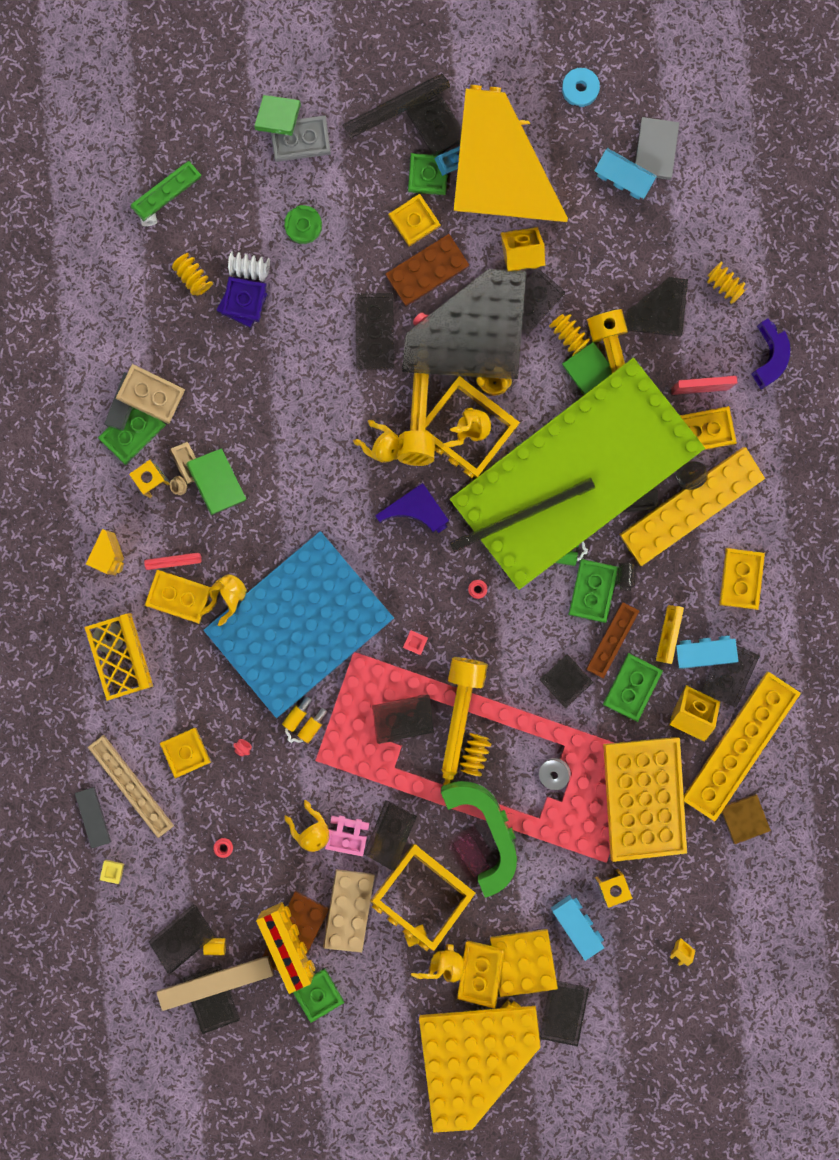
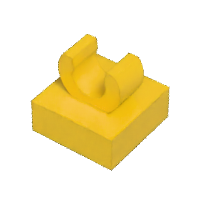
[670,938,695,966]

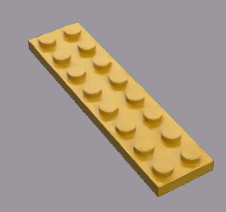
[619,447,765,566]
[684,671,801,821]

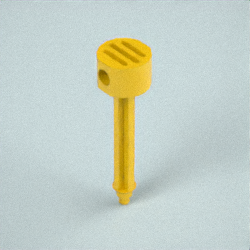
[587,309,628,373]
[397,341,435,466]
[441,657,488,785]

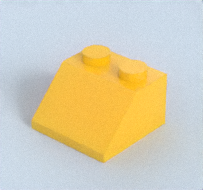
[501,227,545,272]
[86,529,124,576]
[670,685,720,742]

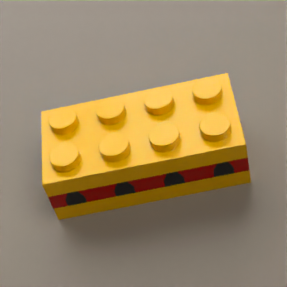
[256,902,315,994]

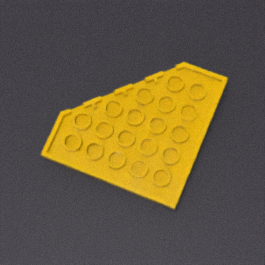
[419,1006,541,1133]

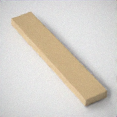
[88,735,174,838]
[156,956,274,1011]

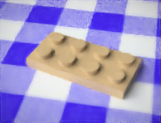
[323,869,375,953]

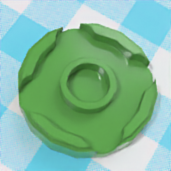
[284,205,322,244]

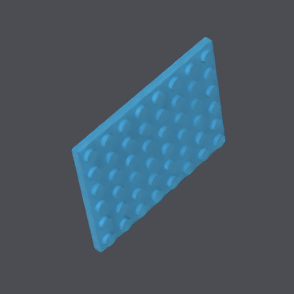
[204,531,395,718]

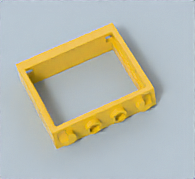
[425,376,520,478]
[370,844,476,951]

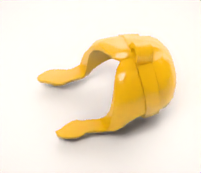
[476,358,512,396]
[443,408,491,447]
[353,420,399,462]
[201,574,247,626]
[284,800,329,852]
[411,944,464,983]

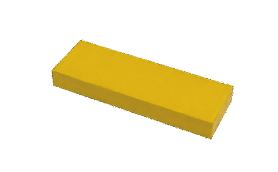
[656,605,684,664]

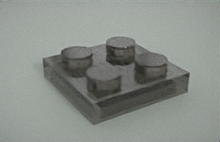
[539,654,594,708]

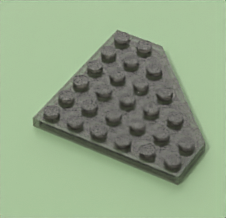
[402,269,526,379]

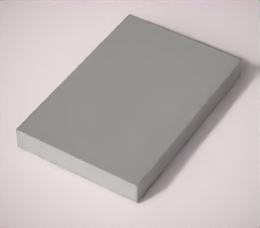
[271,115,331,162]
[635,117,680,180]

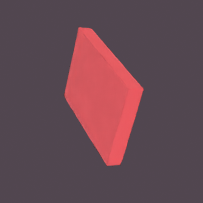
[671,376,737,395]

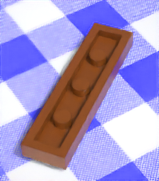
[586,602,639,679]

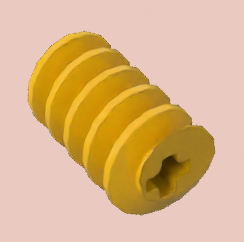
[172,253,213,296]
[707,262,747,304]
[549,314,590,356]
[460,733,491,777]

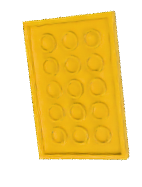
[603,737,687,862]

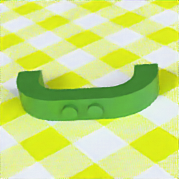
[441,781,517,898]

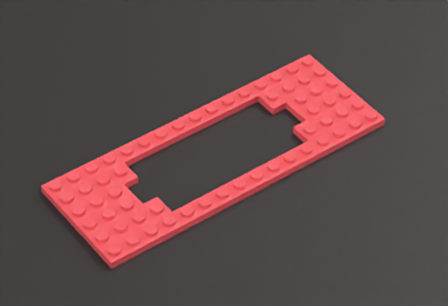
[315,652,614,863]

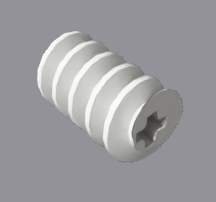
[228,251,270,282]

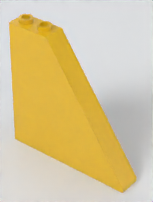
[454,85,568,222]

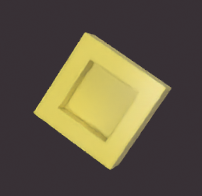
[100,860,124,884]

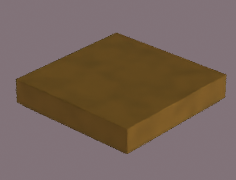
[722,794,771,844]

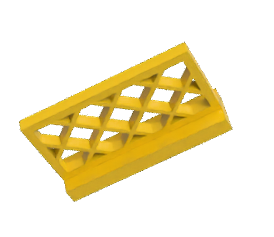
[84,613,153,701]

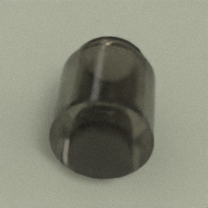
[616,563,636,591]

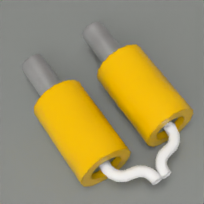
[282,696,327,744]

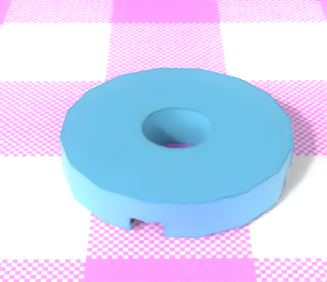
[562,68,600,107]

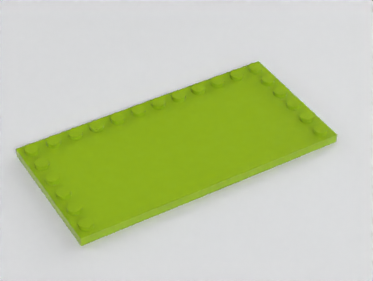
[450,357,705,590]

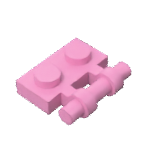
[325,815,369,856]

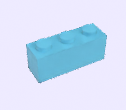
[594,148,657,199]
[676,636,739,669]
[551,895,604,961]

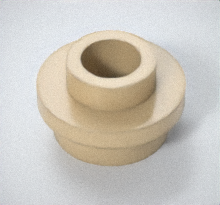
[170,476,187,495]

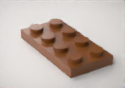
[385,234,469,307]
[262,891,329,972]

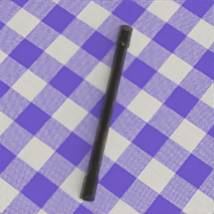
[449,478,595,553]

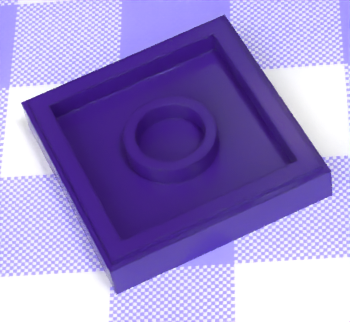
[221,277,267,322]

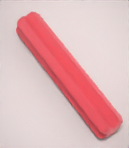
[144,553,202,570]

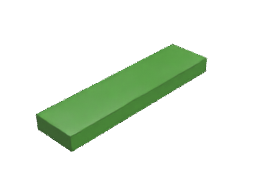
[131,161,201,222]

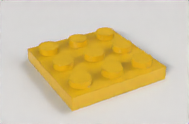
[490,929,558,997]

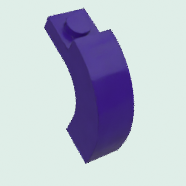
[751,318,790,390]

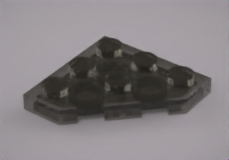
[625,277,688,337]

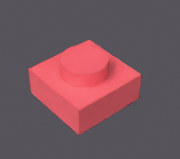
[403,630,428,655]

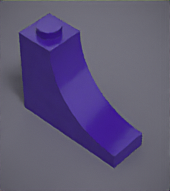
[375,483,449,533]

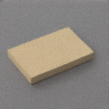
[116,364,185,424]

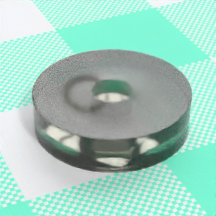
[676,461,708,490]

